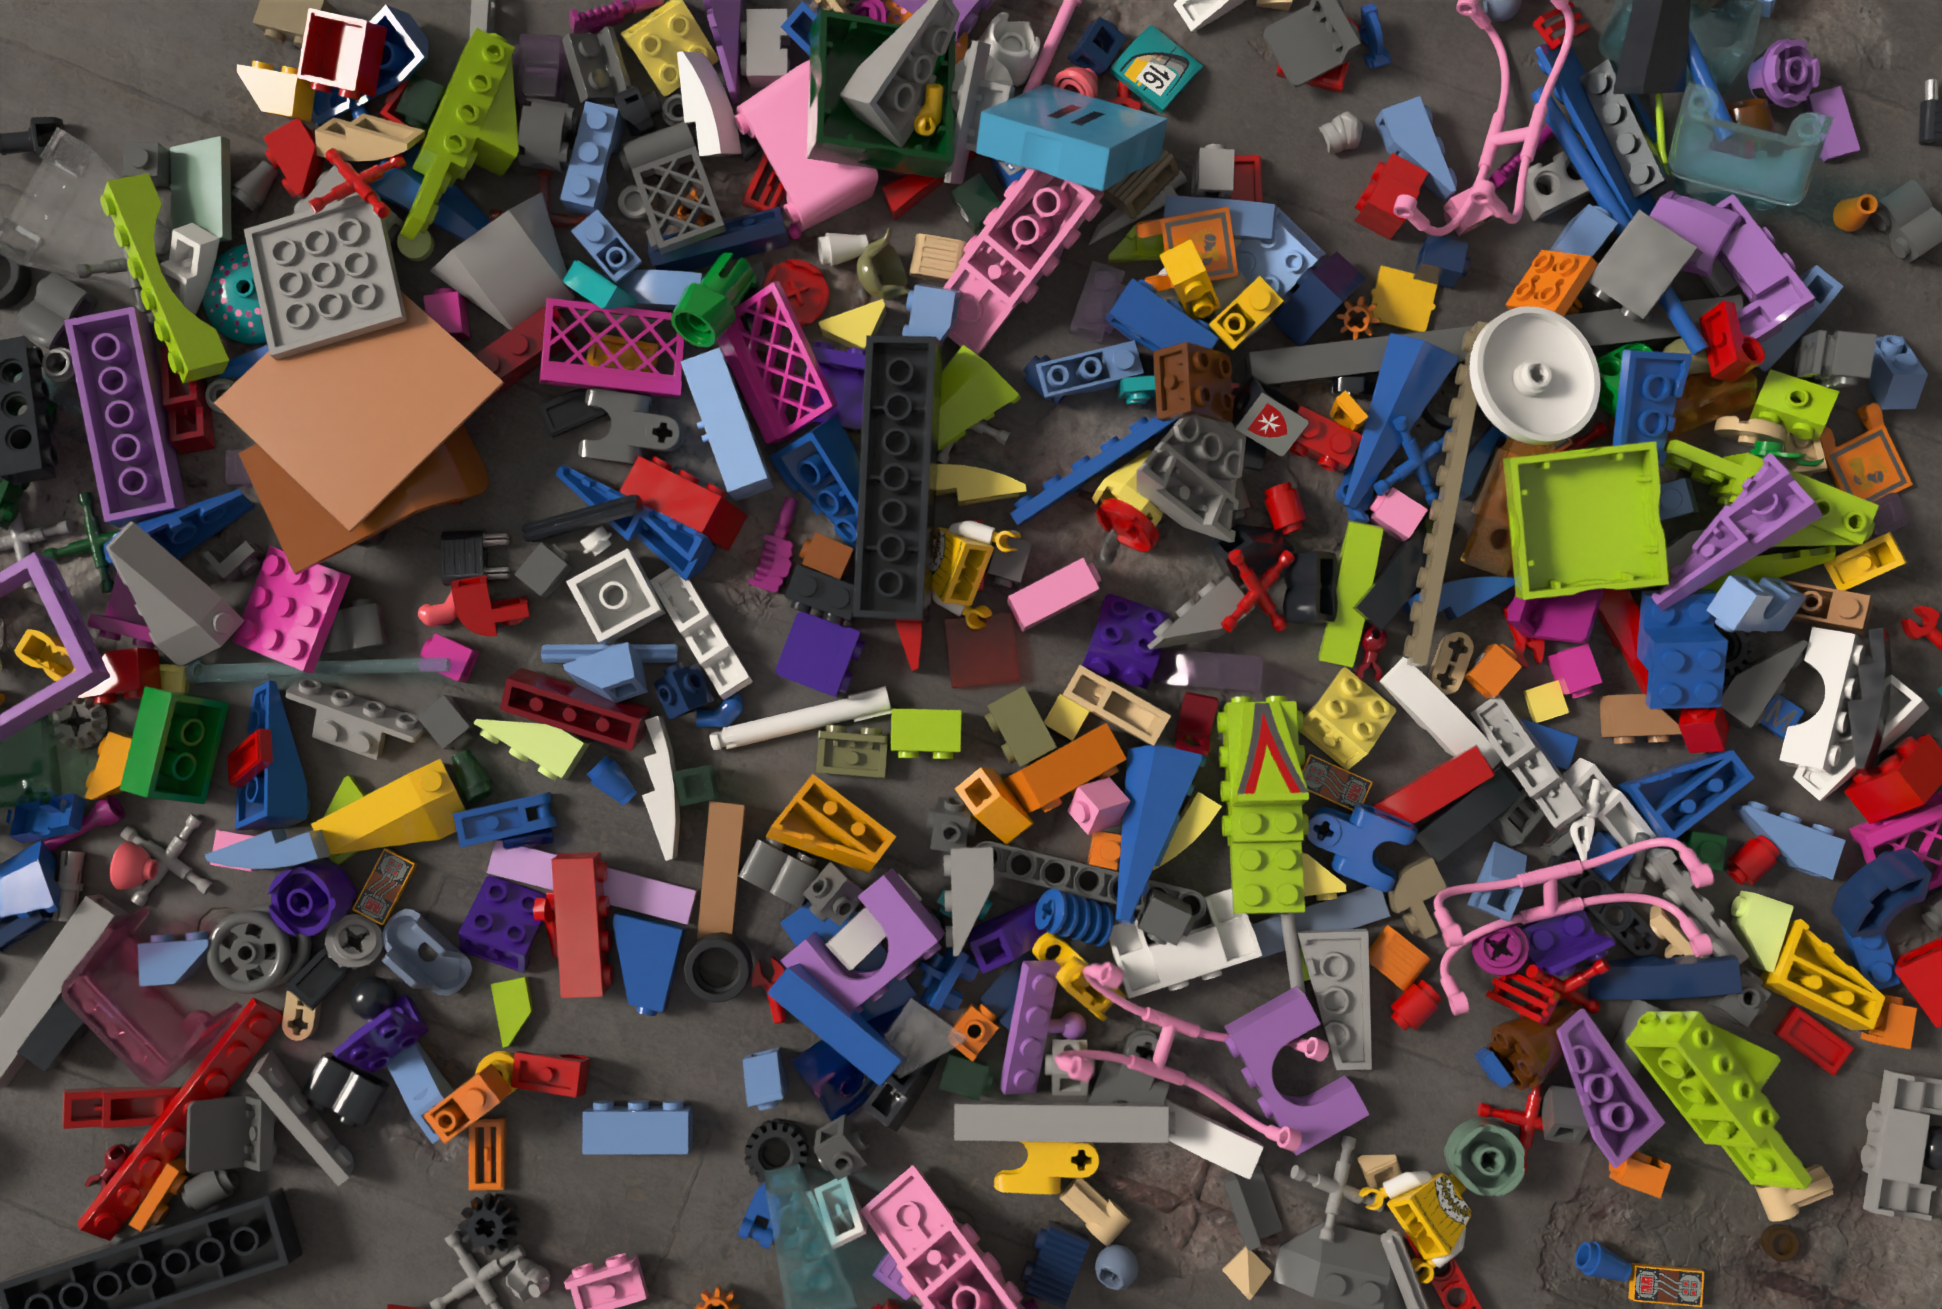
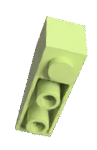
[474,719,590,781]

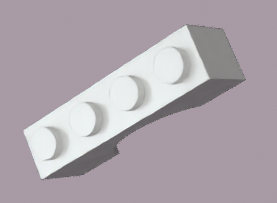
[1780,627,1865,774]

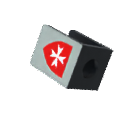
[1232,375,1309,456]

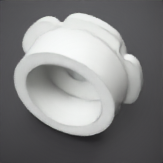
[580,525,612,556]

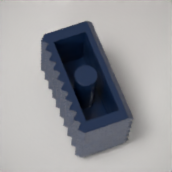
[1020,1220,1090,1309]

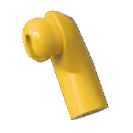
[914,84,943,136]

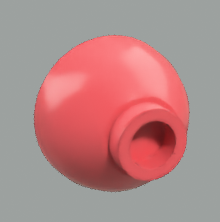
[1053,67,1098,98]
[110,841,158,890]

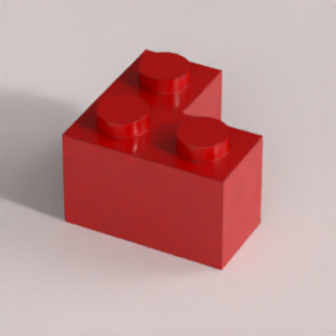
[1354,153,1428,240]
[1844,734,1942,824]

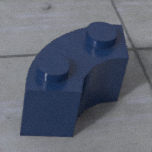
[1831,847,1932,938]

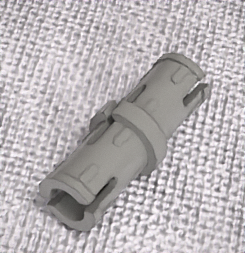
[52,851,85,922]

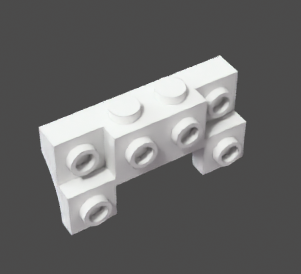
[1109,888,1262,998]

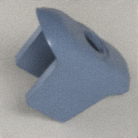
[381,909,472,996]

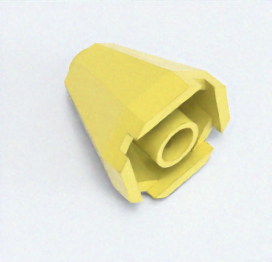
[1092,450,1163,527]

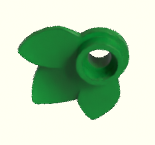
[1750,441,1824,467]

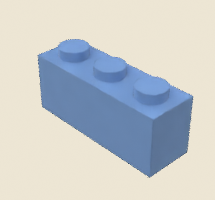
[582,1100,693,1155]

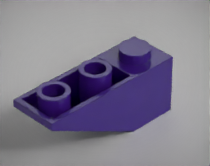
[967,897,1047,974]

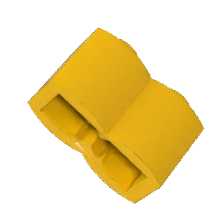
[14,629,76,681]

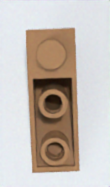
[1783,580,1873,637]

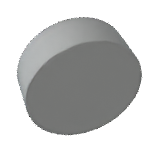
[618,185,651,222]

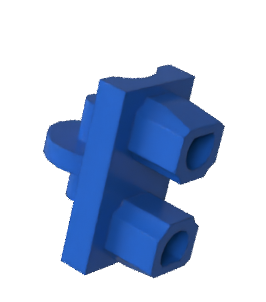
[917,947,979,1011]

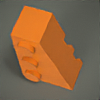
[1003,723,1126,814]

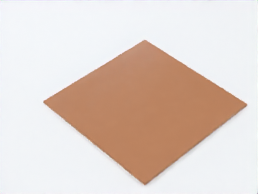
[214,291,504,532]

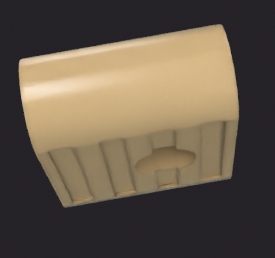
[909,234,967,283]

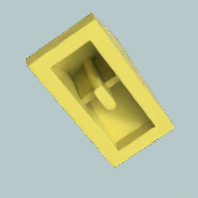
[818,299,886,350]

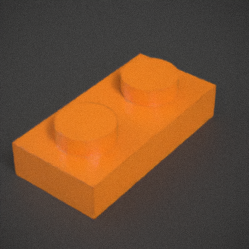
[129,1157,189,1232]

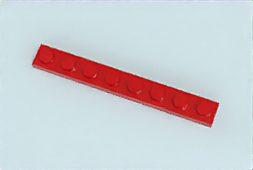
[77,997,283,1241]

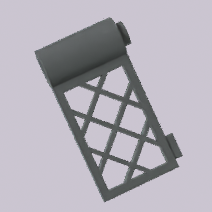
[618,121,726,255]

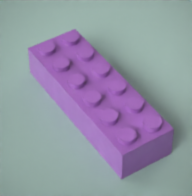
[64,306,187,528]

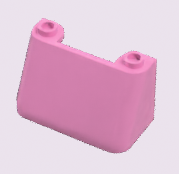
[734,60,878,232]

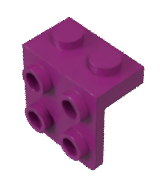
[87,571,155,649]
[1507,588,1605,644]

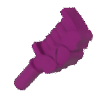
[569,0,664,34]
[1487,124,1554,192]
[748,496,799,594]

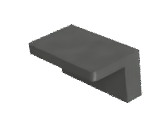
[1220,1164,1283,1251]

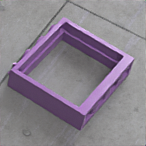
[0,552,111,741]

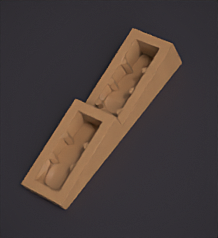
[697,801,747,939]

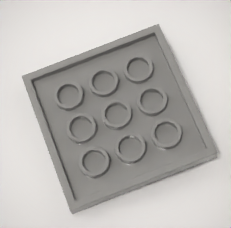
[244,193,407,360]

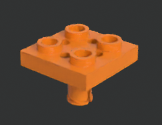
[1505,250,1598,317]

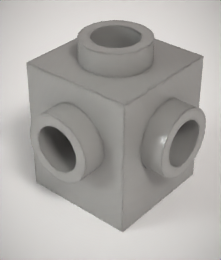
[1045,1039,1095,1096]

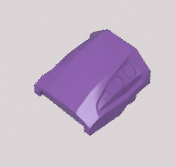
[1650,190,1741,277]

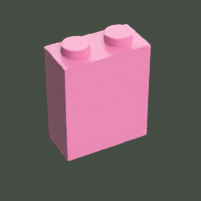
[1007,558,1101,632]

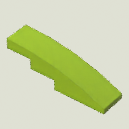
[1318,520,1383,667]

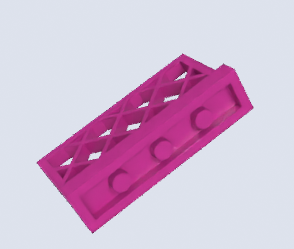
[717,281,839,445]
[539,298,684,399]
[1849,790,1942,891]

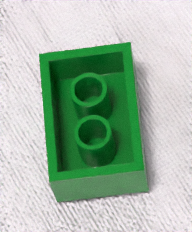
[120,686,229,804]

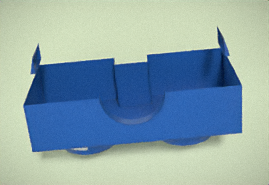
[6,793,86,843]

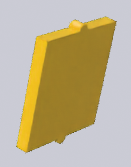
[1370,265,1437,333]

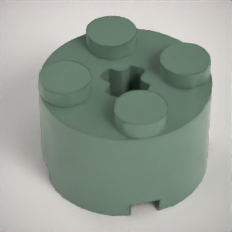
[1444,1117,1525,1196]

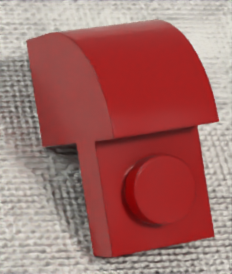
[451,575,530,637]

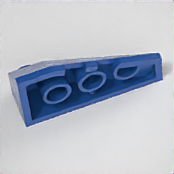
[312,5,428,126]
[103,489,255,568]
[235,680,310,831]

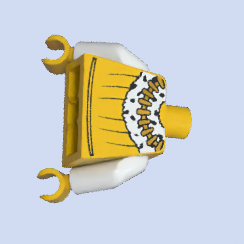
[931,521,1021,629]
[1359,1171,1471,1283]

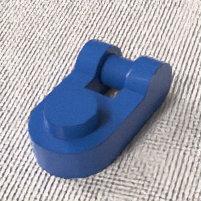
[737,1182,789,1250]

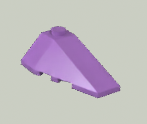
[703,0,745,104]
[1556,1009,1665,1168]

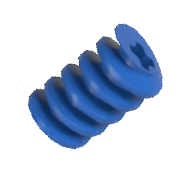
[1035,888,1113,947]

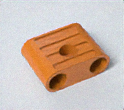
[1369,925,1431,992]

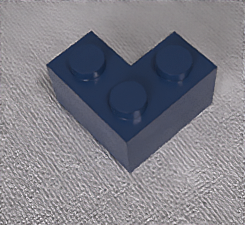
[1271,251,1366,346]

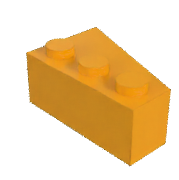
[766,774,896,873]

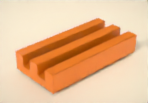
[469,1117,506,1191]

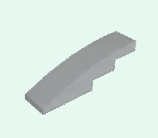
[1470,694,1587,830]

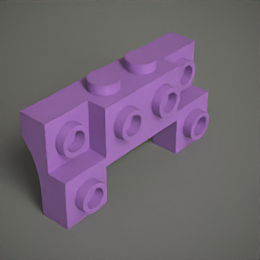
[1716,194,1815,344]

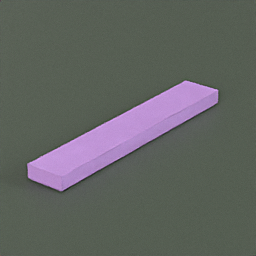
[487,839,698,925]

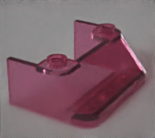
[61,907,242,1086]

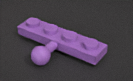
[999,960,1087,1095]

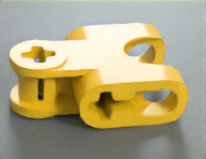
[1032,932,1127,1022]
[994,1141,1099,1194]

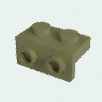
[816,725,889,778]

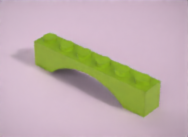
[100,173,229,383]

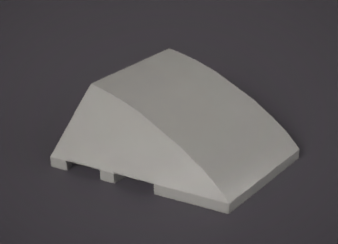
[430,192,576,330]
[1136,415,1246,542]

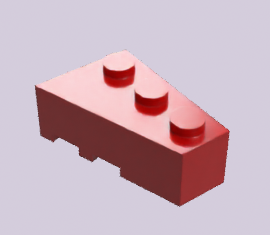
[619,456,748,551]

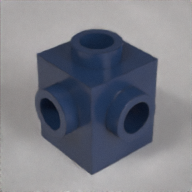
[653,662,714,721]

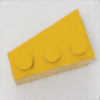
[1761,919,1885,1030]

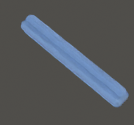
[541,644,678,663]

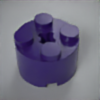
[268,857,356,936]

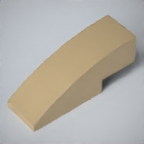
[315,113,425,162]
[1062,665,1171,746]

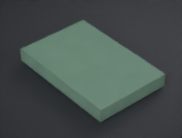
[170,136,232,242]

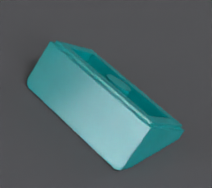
[563,261,638,310]

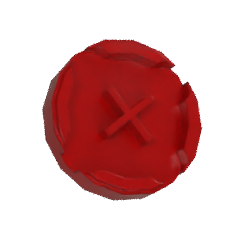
[762,259,830,327]
[1096,498,1160,552]

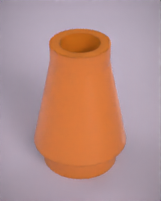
[1833,194,1878,232]

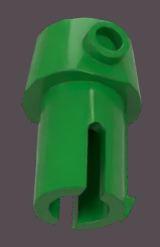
[671,253,756,347]

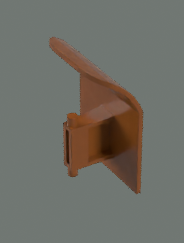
[238,423,489,575]

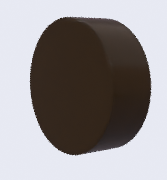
[1761,1224,1800,1262]

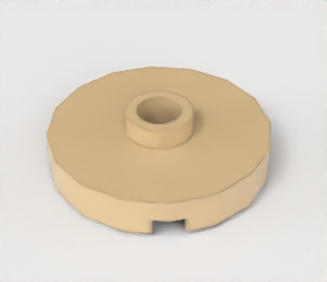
[1714,416,1788,447]

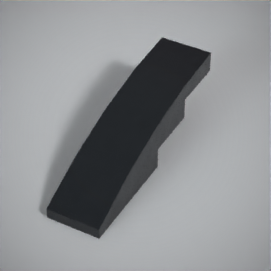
[1353,511,1460,631]
[1847,627,1892,776]

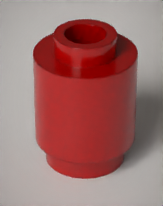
[1264,482,1307,535]
[1726,835,1780,886]
[1390,980,1442,1032]

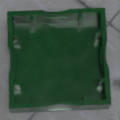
[806,9,956,178]

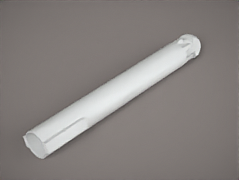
[709,686,892,750]

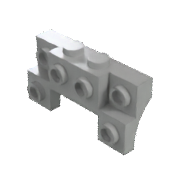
[1861,1069,1942,1221]

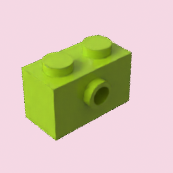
[1750,369,1840,442]
[891,709,961,759]

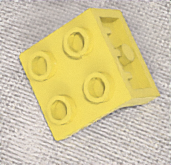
[621,0,719,96]
[1300,667,1396,771]

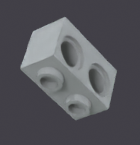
[1191,144,1235,199]
[1515,147,1591,222]

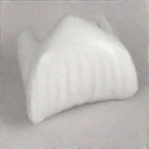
[977,12,1040,87]

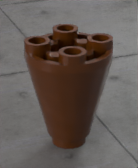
[1487,1003,1581,1090]

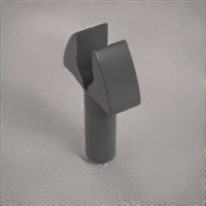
[1620,832,1650,894]

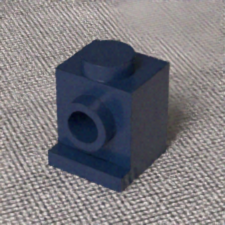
[1067,16,1127,76]

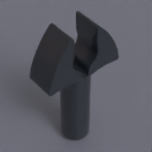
[1332,377,1376,396]

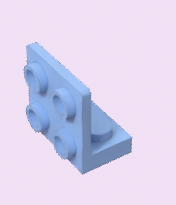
[1235,207,1327,298]

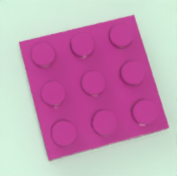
[232,546,351,674]

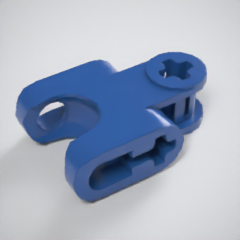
[1307,803,1418,892]

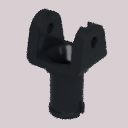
[0,117,68,163]

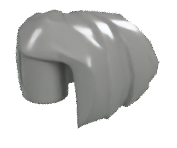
[1319,112,1363,154]
[506,1256,550,1302]

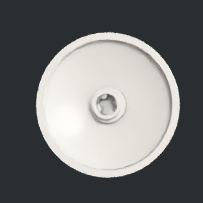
[1470,306,1600,445]

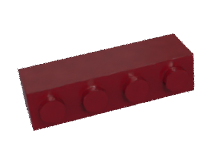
[474,306,579,407]
[500,668,651,751]

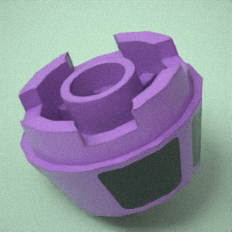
[1748,39,1820,108]

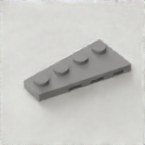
[1642,848,1750,965]
[1297,929,1372,1070]
[246,1049,355,1186]

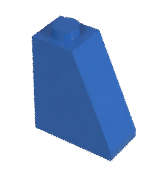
[613,912,687,1016]

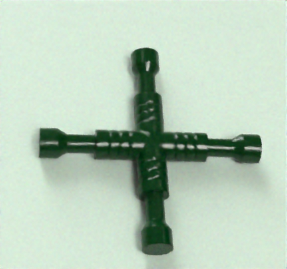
[44,492,120,594]

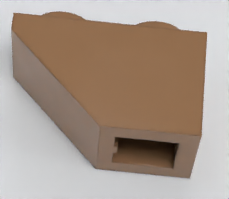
[1599,694,1682,744]

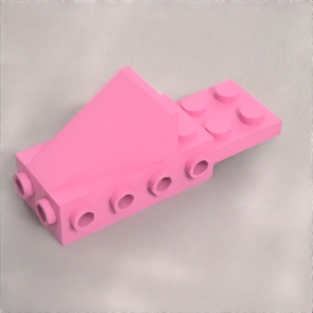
[944,167,1105,356]
[860,1165,1025,1309]

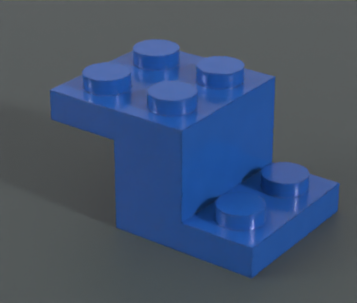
[1637,589,1728,709]

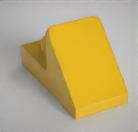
[1823,532,1907,591]

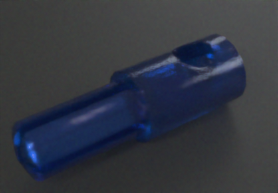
[503,828,553,850]

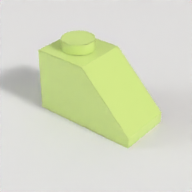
[1731,891,1794,973]

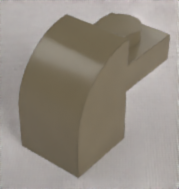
[1387,856,1447,939]

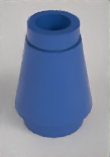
[586,755,638,806]
[1575,1241,1632,1282]

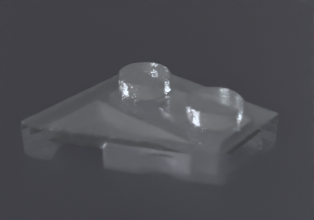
[884,998,968,1078]

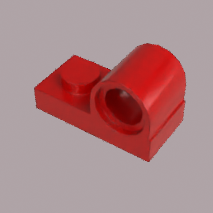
[1699,300,1765,381]
[511,1051,590,1098]

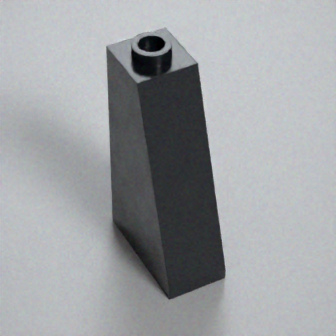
[1613,0,1691,95]

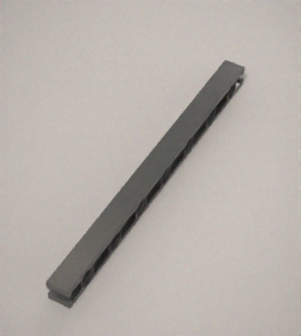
[1244,294,1744,389]

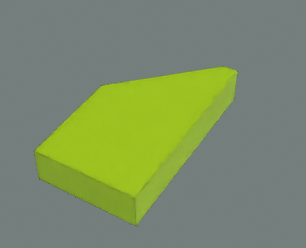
[1108,225,1164,263]
[491,976,534,1048]

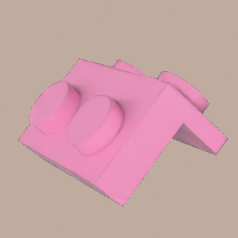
[564,1253,649,1309]

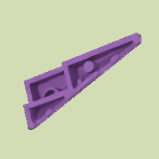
[1651,452,1823,611]

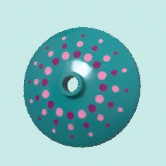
[202,244,267,345]

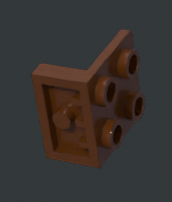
[1153,342,1234,423]

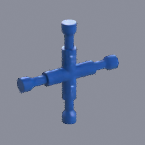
[1373,416,1452,506]

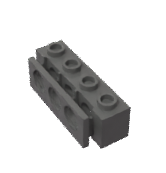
[1791,330,1877,390]

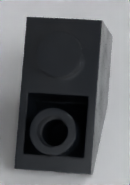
[1209,524,1295,587]

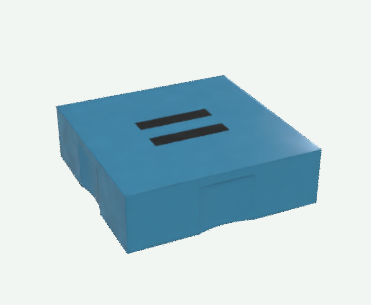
[976,84,1168,191]

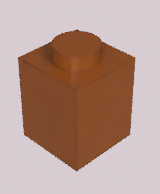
[799,532,855,581]

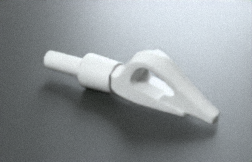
[1570,779,1602,861]

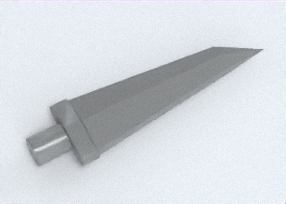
[1088,170,1187,246]

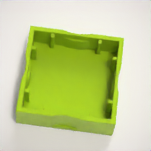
[1503,441,1669,600]

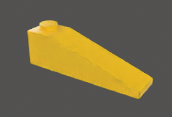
[311,759,466,855]

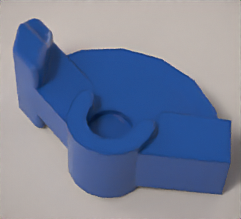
[1359,3,1392,69]
[1335,464,1373,524]

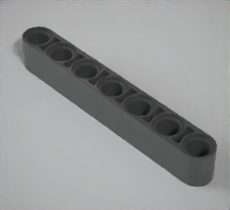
[974,840,1207,921]

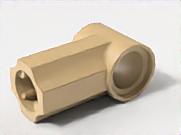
[1755,1164,1834,1222]
[1059,1178,1132,1247]

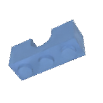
[560,101,626,216]
[1706,575,1806,633]

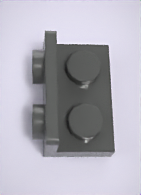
[561,26,631,104]

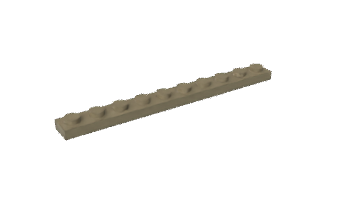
[1403,321,1488,667]

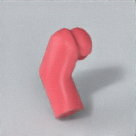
[418,592,457,627]

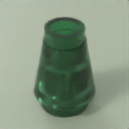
[451,749,494,803]

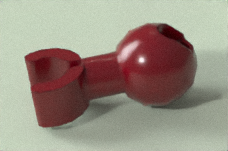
[1356,627,1388,682]
[85,1144,132,1195]

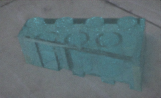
[764,1165,858,1309]

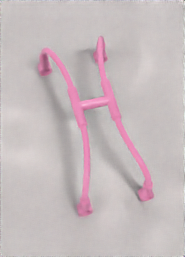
[1393,0,1575,236]
[1434,838,1714,1016]
[1055,963,1329,1151]

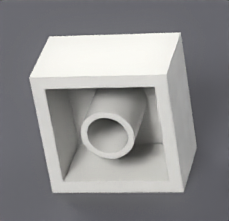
[566,549,666,645]

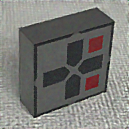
[1540,824,1582,857]

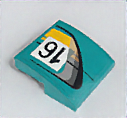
[1109,24,1203,114]

